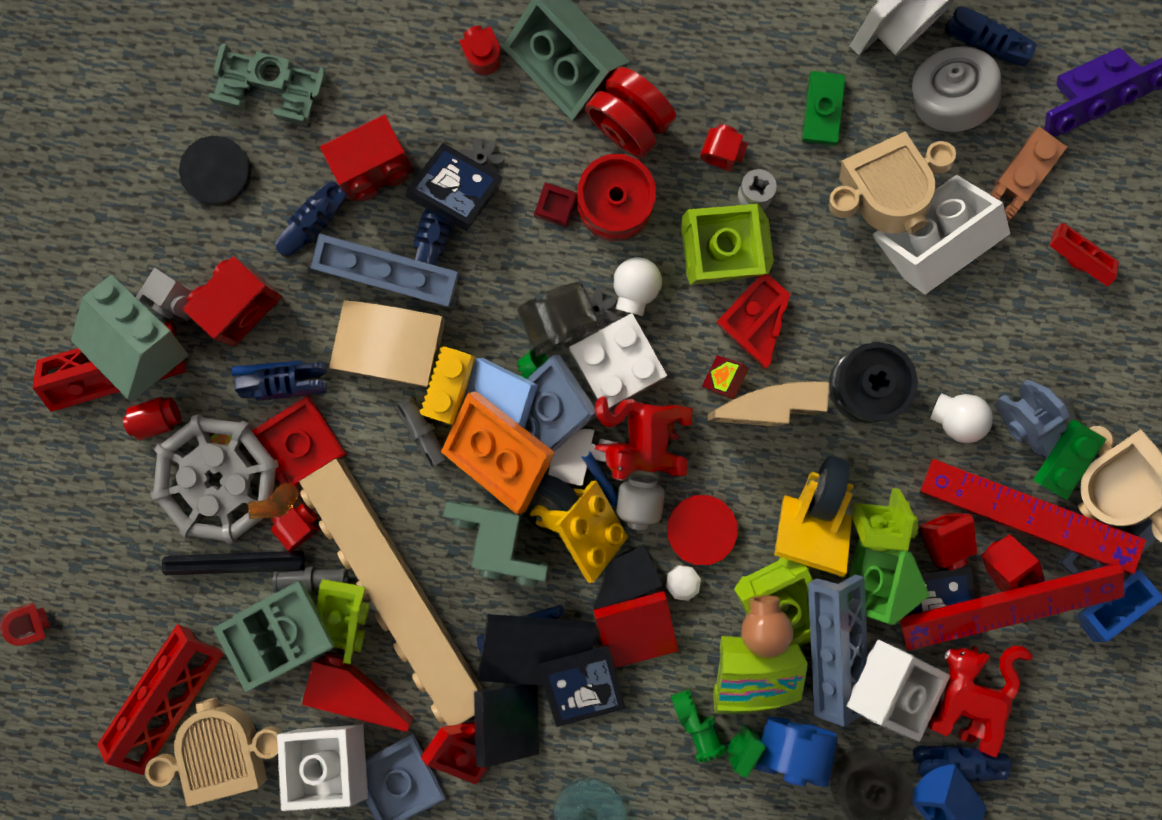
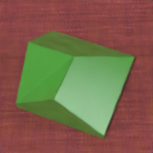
[848,539,930,625]

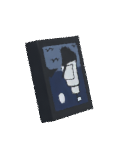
[405,143,503,231]
[904,565,983,645]
[538,645,626,727]

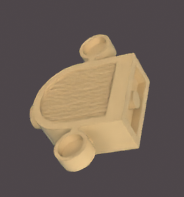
[829,131,956,234]
[1078,426,1162,542]
[145,697,282,807]

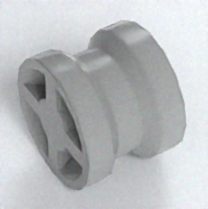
[737,169,777,211]

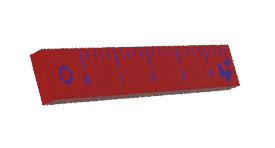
[919,459,1146,575]
[899,563,1124,651]

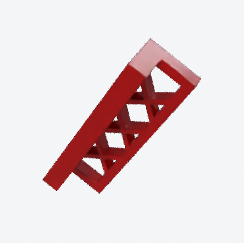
[32,320,186,412]
[97,624,223,775]

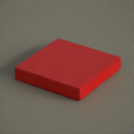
[252,395,347,493]
[594,591,679,668]

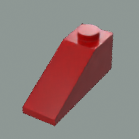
[301,654,414,732]

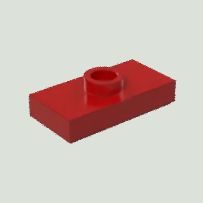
[1049,223,1119,287]

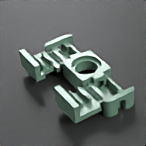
[208,44,327,126]

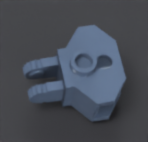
[995,380,1070,459]

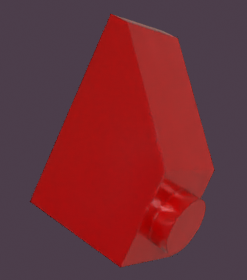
[918,513,977,571]
[981,534,1045,592]

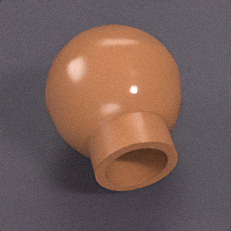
[741,596,793,658]

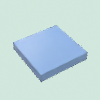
[462,358,538,428]

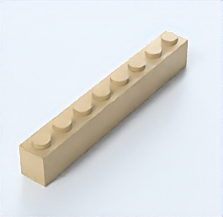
[299,459,483,726]

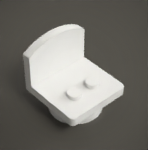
[850,0,955,56]

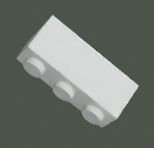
[873,175,1010,295]

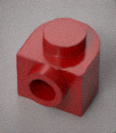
[459,25,501,75]
[700,124,749,172]
[270,503,321,552]
[0,602,50,646]

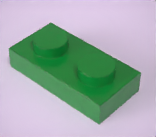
[1033,419,1107,500]

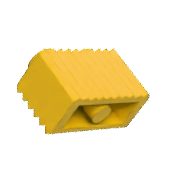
[419,346,476,425]

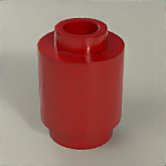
[123,397,182,441]

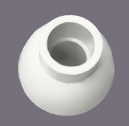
[614,257,662,316]
[930,393,993,443]

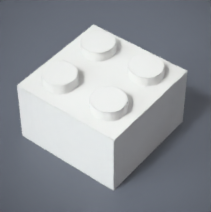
[569,313,667,410]
[847,640,950,742]
[277,724,368,811]

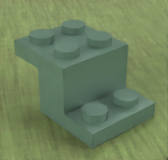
[443,501,549,586]
[213,580,335,692]

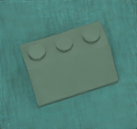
[502,0,630,121]
[71,275,189,402]

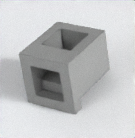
[136,268,193,321]

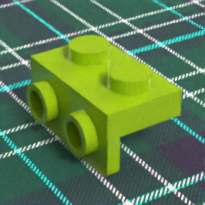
[851,488,918,552]
[317,579,370,664]

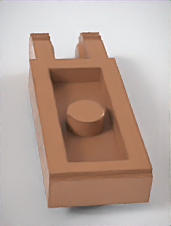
[990,127,1067,222]

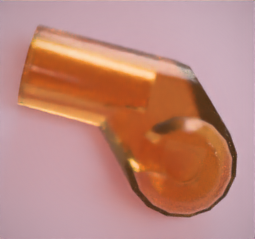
[248,483,299,519]

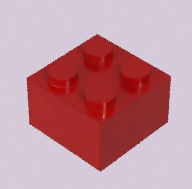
[319,114,414,202]
[182,256,283,347]

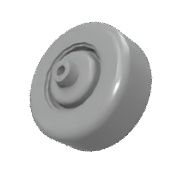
[912,46,1001,132]

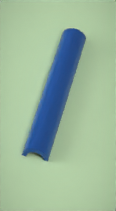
[232,360,302,376]
[581,451,618,506]

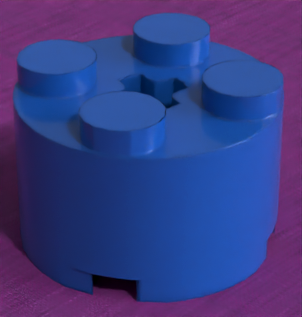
[756,716,838,787]

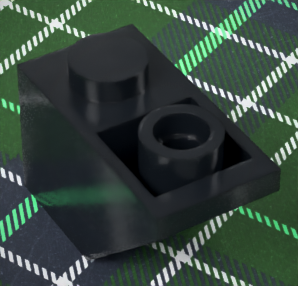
[593,544,663,610]

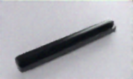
[162,551,305,576]

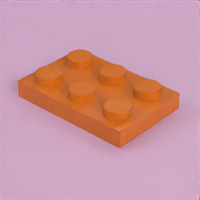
[441,391,555,515]

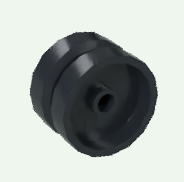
[829,342,918,424]

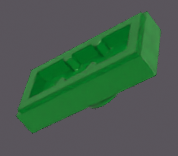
[801,71,845,146]
[725,724,765,778]

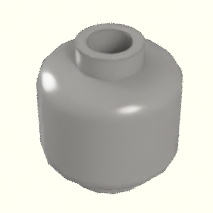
[616,475,665,530]

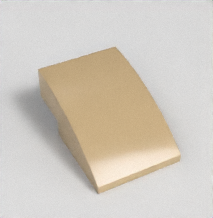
[329,300,445,388]
[707,382,829,427]

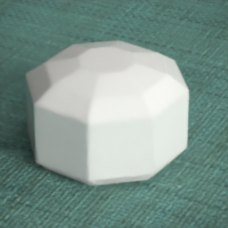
[665,565,701,601]

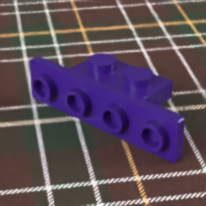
[1044,47,1162,137]

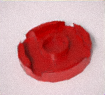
[667,495,737,565]

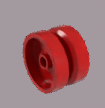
[585,66,677,158]
[577,154,656,241]

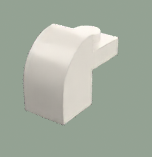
[548,429,618,486]

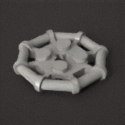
[150,414,279,545]

